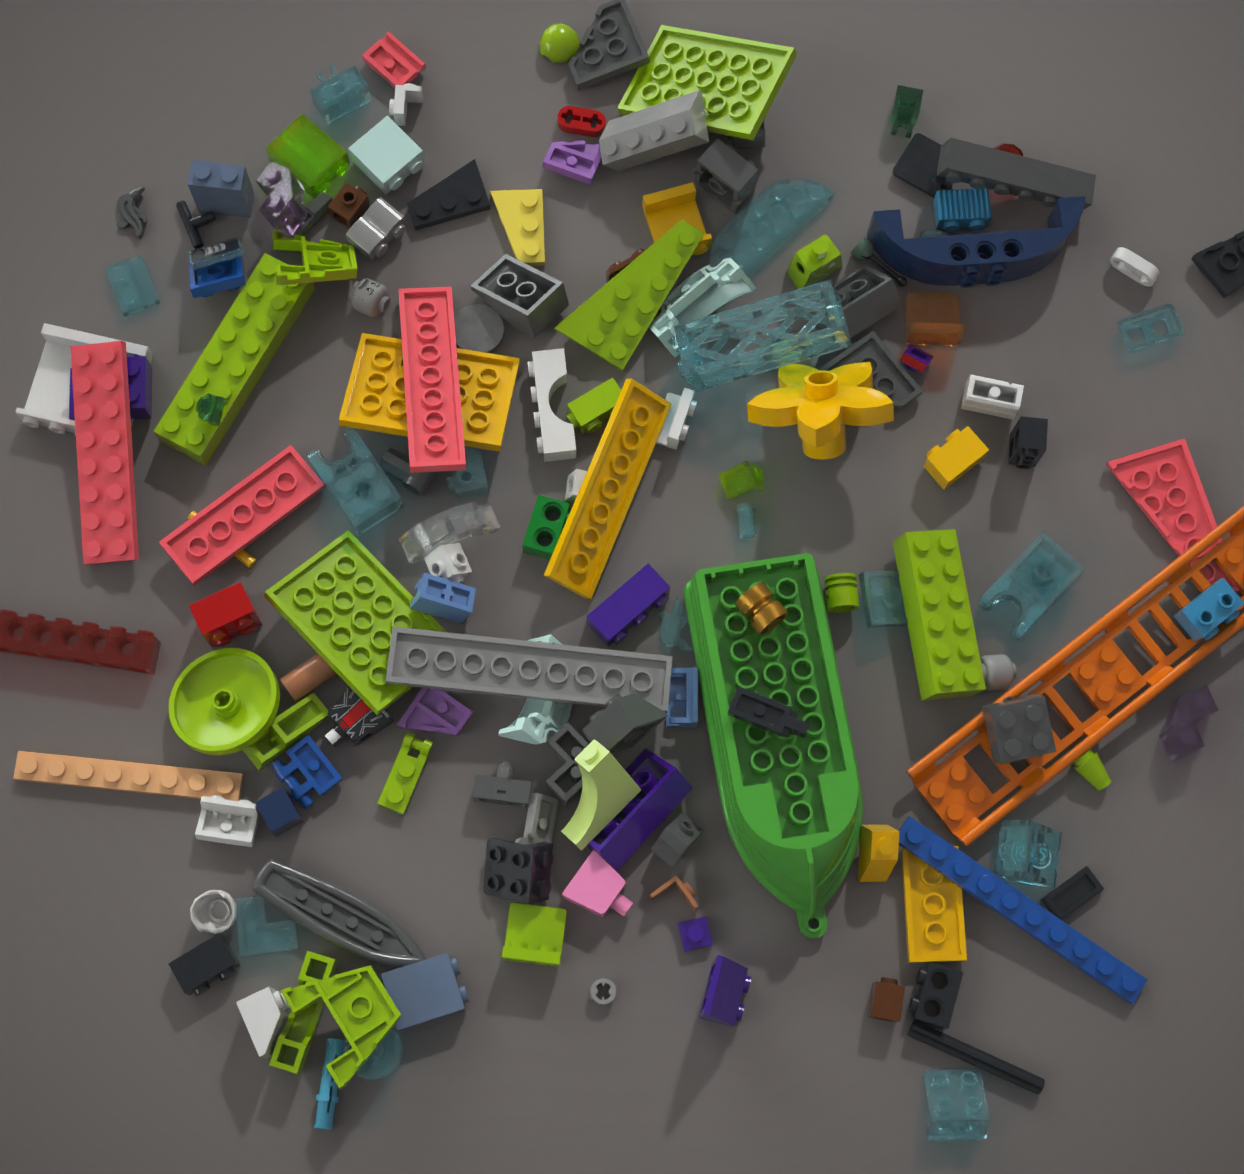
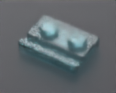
[105,254,161,317]

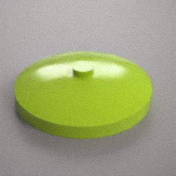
[169,648,280,755]

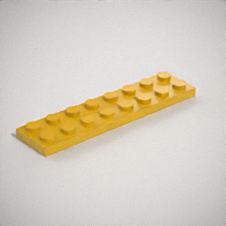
[544,379,672,599]

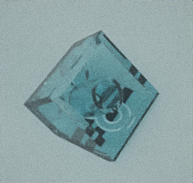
[995,819,1062,888]

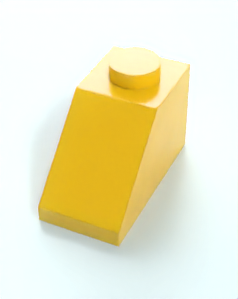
[858,825,900,882]

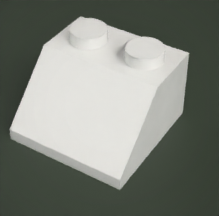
[236,987,290,1059]

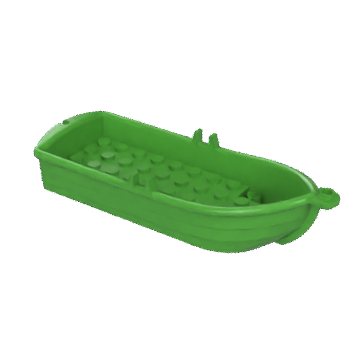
[684,553,863,939]

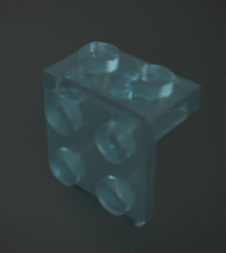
[923,1069,990,1142]

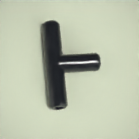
[176,200,216,249]

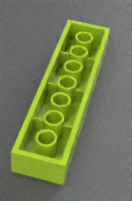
[154,253,315,466]

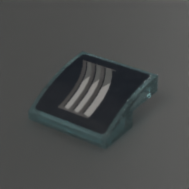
[188,237,245,271]

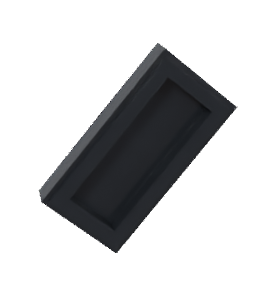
[1041,866,1104,920]

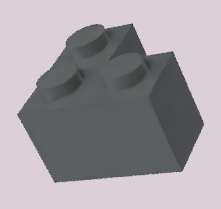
[546,723,589,807]

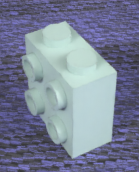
[348,115,424,195]

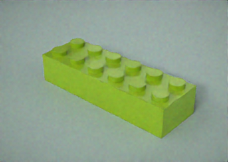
[893,529,986,701]

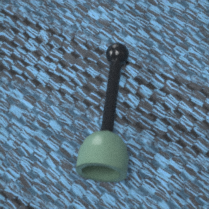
[851,237,907,287]

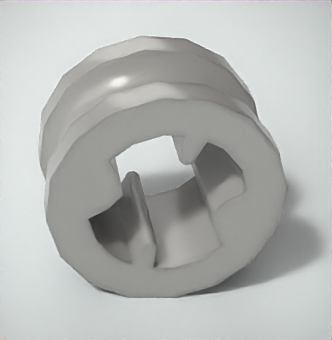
[590,978,616,1005]

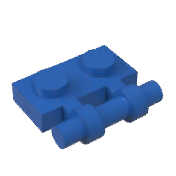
[271,735,343,809]

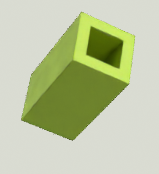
[566,377,621,435]

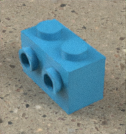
[1173,578,1244,642]

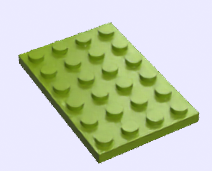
[617,25,797,140]
[264,530,447,715]

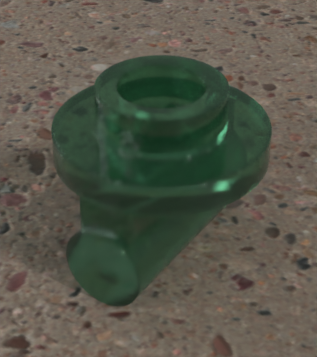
[196,393,226,426]

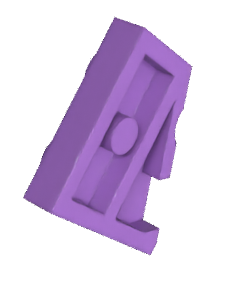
[542,140,602,185]
[397,688,474,735]

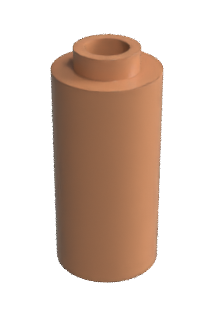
[280,653,337,702]

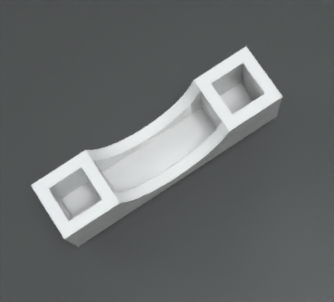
[527,348,576,462]

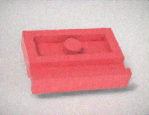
[362,31,426,89]

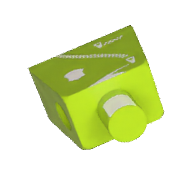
[786,234,842,293]

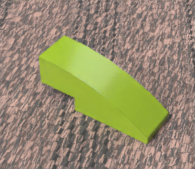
[243,692,329,771]

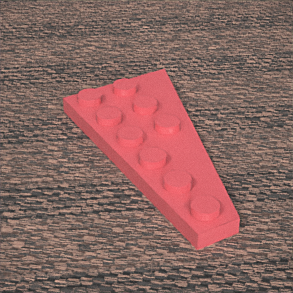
[1106,438,1240,593]

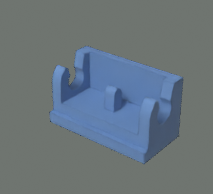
[410,572,476,624]
[666,667,698,728]

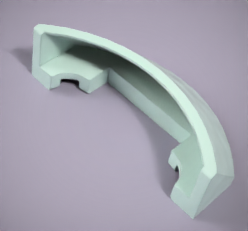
[649,258,757,358]
[498,634,573,745]

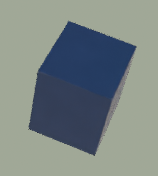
[255,787,304,837]

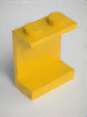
[642,182,712,255]

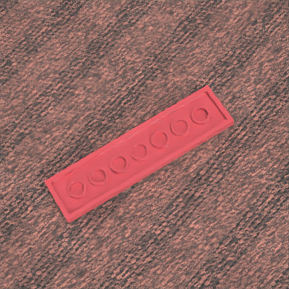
[398,287,466,473]
[70,341,139,565]

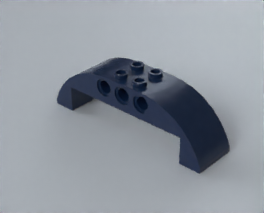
[867,196,1086,288]

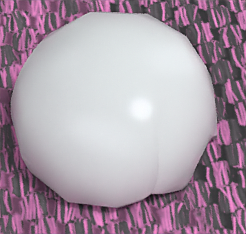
[190,890,237,934]

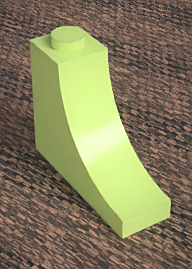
[561,739,641,851]

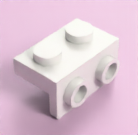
[656,388,697,450]
[195,796,260,847]

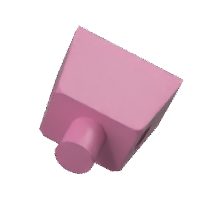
[562,850,633,917]

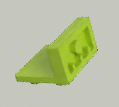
[502,903,567,967]

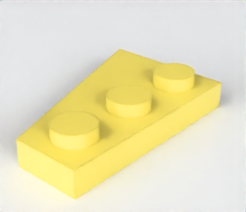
[490,189,545,267]

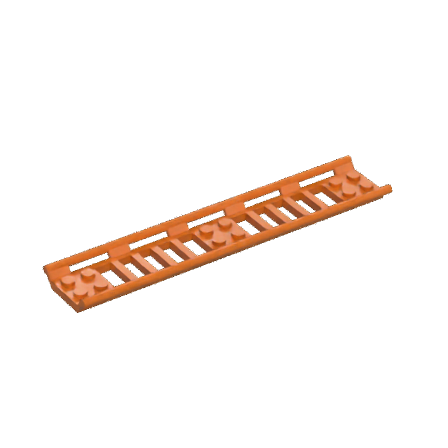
[906,506,1244,847]

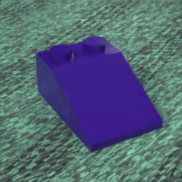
[69,356,152,420]
[699,955,751,1027]

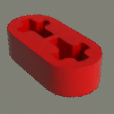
[557,106,606,137]

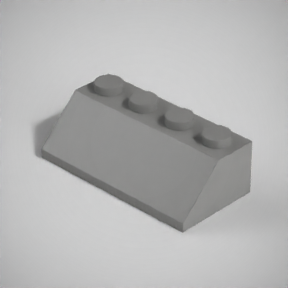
[599,90,709,172]

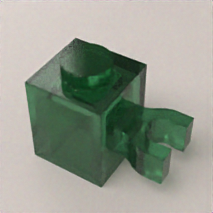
[889,85,923,138]

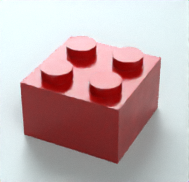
[188,582,262,647]

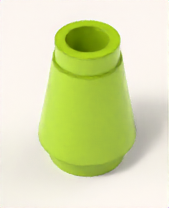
[1073,749,1112,791]

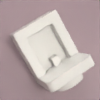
[389,83,423,126]

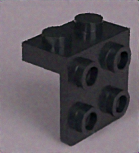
[892,133,951,198]
[483,838,553,905]

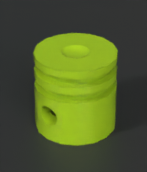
[824,573,860,613]

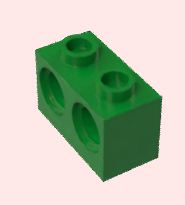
[522,495,570,560]

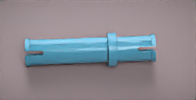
[313,1038,345,1130]

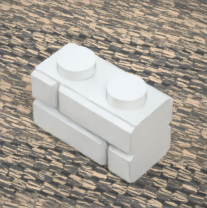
[961,374,1024,420]

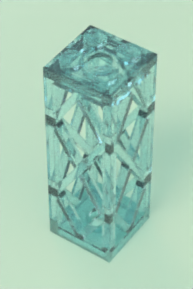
[672,279,852,391]

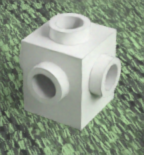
[424,543,472,584]

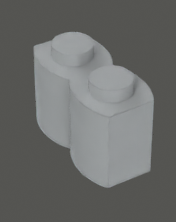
[346,197,406,261]

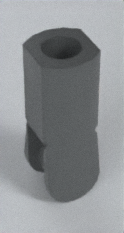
[289,191,333,235]

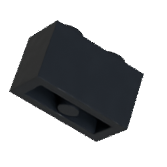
[168,933,240,997]

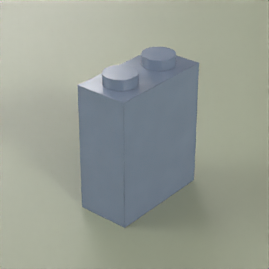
[187,160,255,218]
[381,953,469,1032]

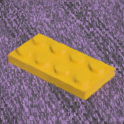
[901,846,967,963]

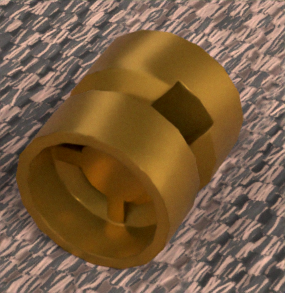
[735,582,788,636]

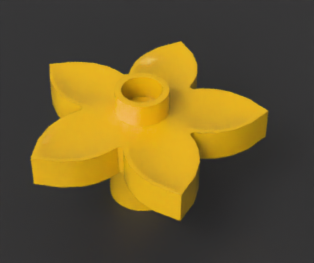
[747,362,894,460]

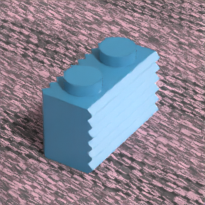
[933,188,992,232]

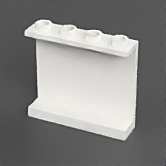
[15,323,153,436]

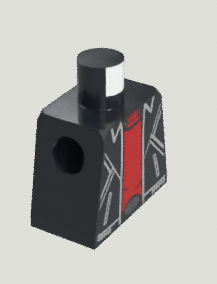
[324,686,394,747]

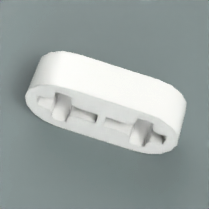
[1110,247,1160,287]

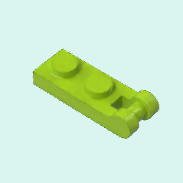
[377,732,434,815]

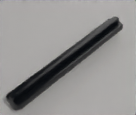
[908,1020,1045,1094]

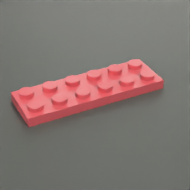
[159,445,325,586]

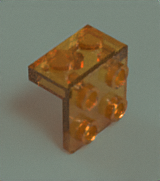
[906,293,964,346]

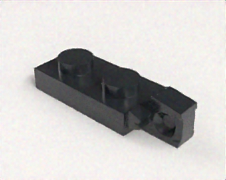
[727,686,809,738]

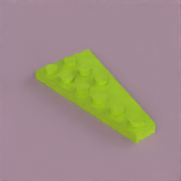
[554,220,704,371]

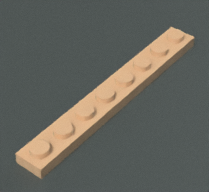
[13,751,244,801]

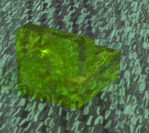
[718,461,764,500]

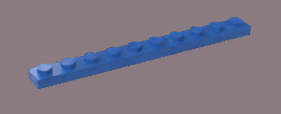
[899,816,1148,1004]

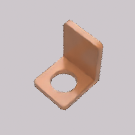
[649,875,699,912]

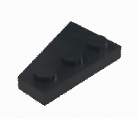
[407,159,490,231]

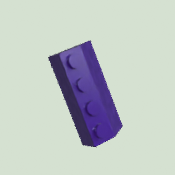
[587,748,693,871]

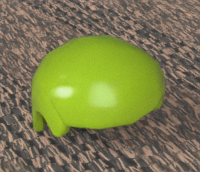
[539,23,580,63]

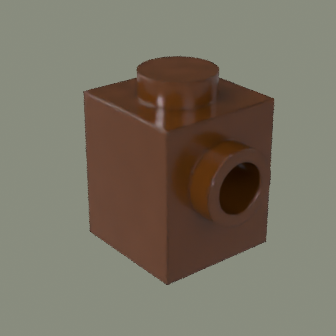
[328,182,370,229]

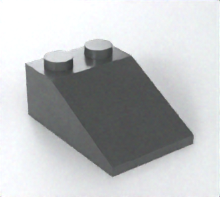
[470,254,569,338]

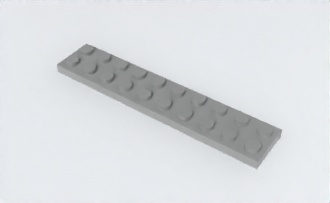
[386,626,672,713]

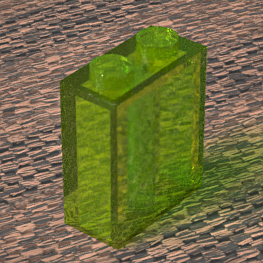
[265,113,350,199]

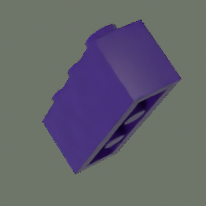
[586,563,670,646]

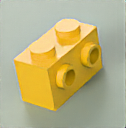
[923,426,989,490]

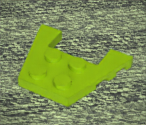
[272,230,358,285]
[281,965,402,1090]

